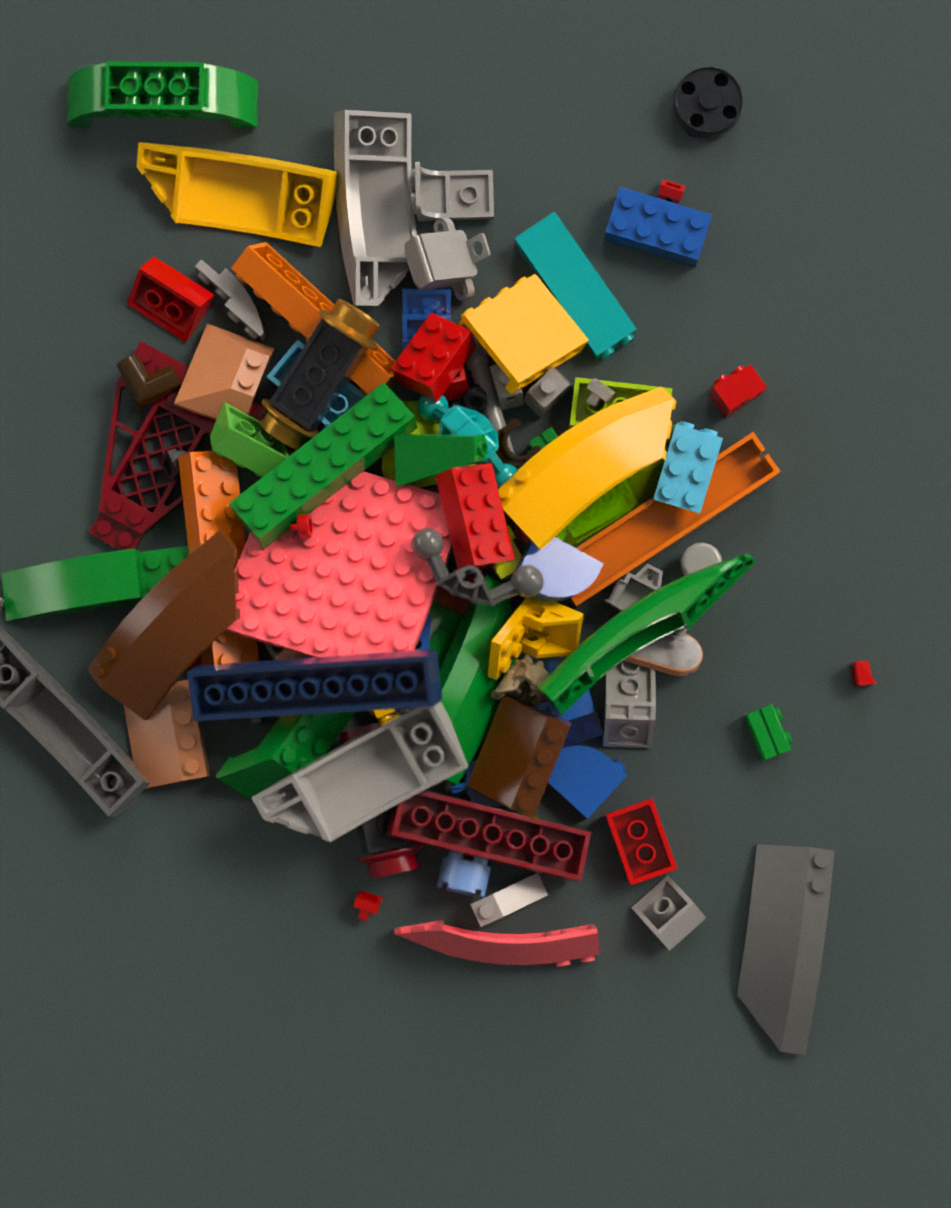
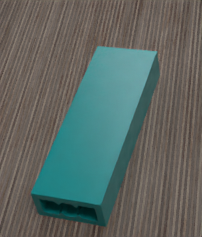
[514,212,637,360]

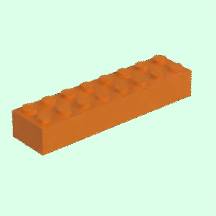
[231,242,397,396]

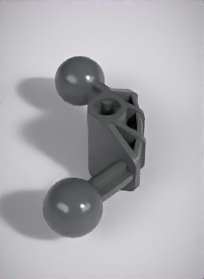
[411,528,544,608]

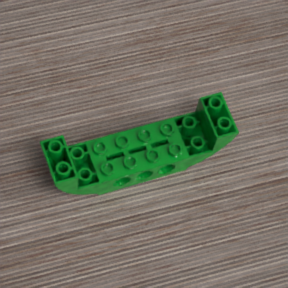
[67,61,258,128]

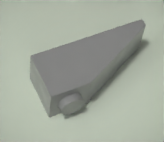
[471,873,548,927]

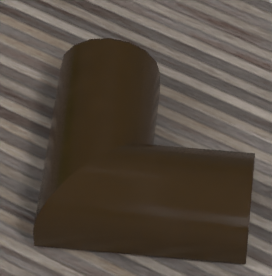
[117,354,182,409]

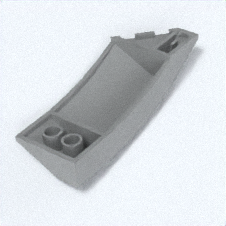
[334,110,417,306]
[252,701,468,842]

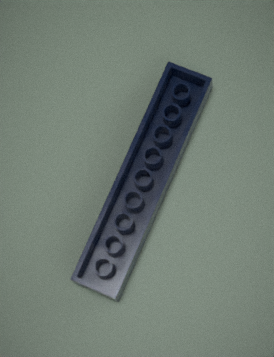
[187,649,442,721]

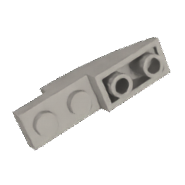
[195,259,266,341]

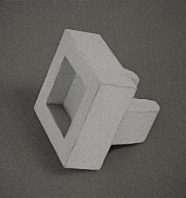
[586,378,615,407]

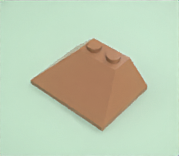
[174,324,275,420]

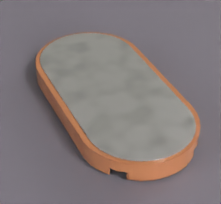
[624,633,703,676]

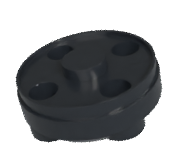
[673,67,743,139]

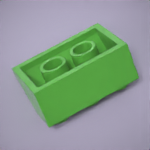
[210,402,289,478]

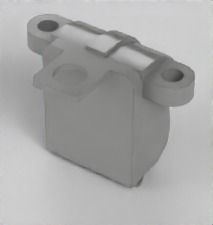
[404,218,491,300]

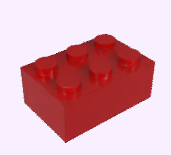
[391,312,477,403]
[604,798,678,885]

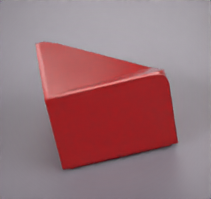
[851,661,876,687]

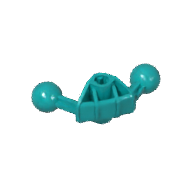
[417,395,518,489]

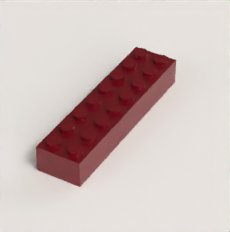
[385,790,591,882]

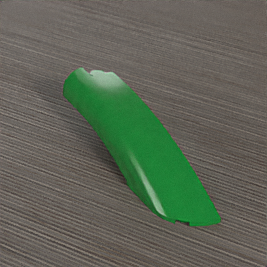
[537,554,757,716]

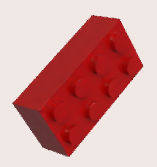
[435,463,515,570]

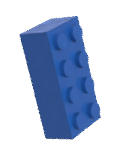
[604,187,712,267]

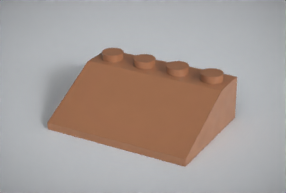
[124,680,211,789]

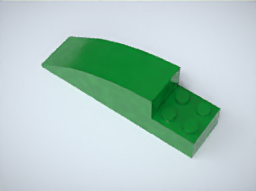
[1,546,189,622]

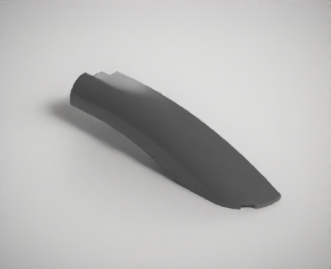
[0,627,150,817]

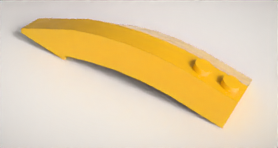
[136,142,338,247]
[498,387,676,550]

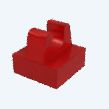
[658,179,686,204]
[353,890,383,922]

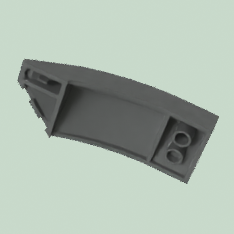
[736,844,834,1056]

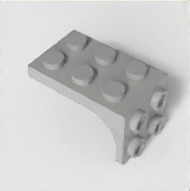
[410,162,494,221]

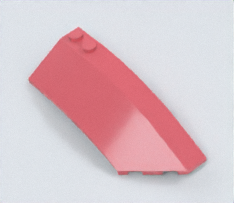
[394,920,600,967]

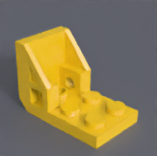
[488,597,584,680]

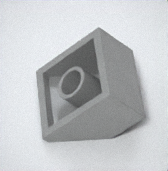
[632,875,706,951]

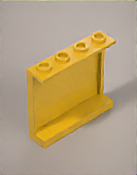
[459,274,589,395]

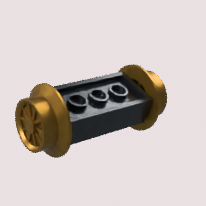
[260,299,380,450]

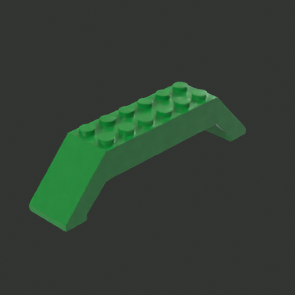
[216,711,356,801]

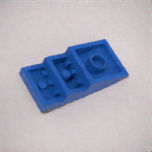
[402,288,451,388]

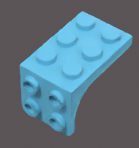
[652,421,723,514]

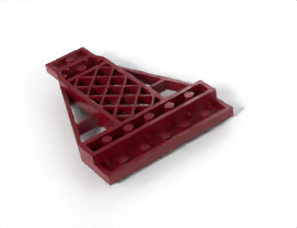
[89,341,267,550]

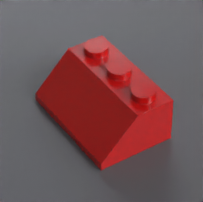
[127,256,214,342]

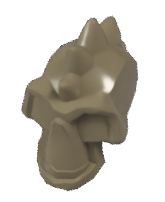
[491,654,550,705]

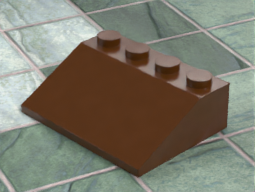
[467,695,572,818]

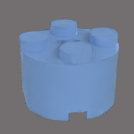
[436,852,491,898]

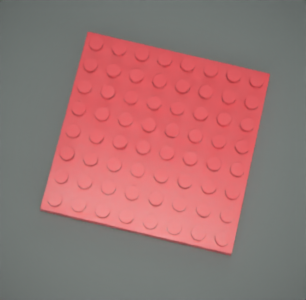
[225,450,452,658]

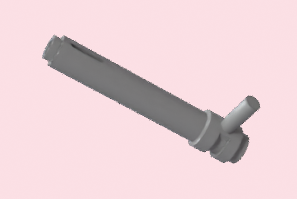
[465,336,515,454]

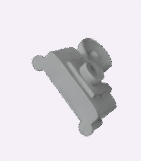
[605,542,722,642]

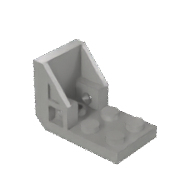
[603,661,656,748]

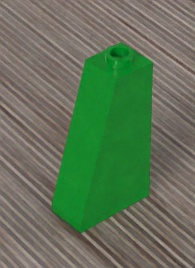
[394,434,488,486]

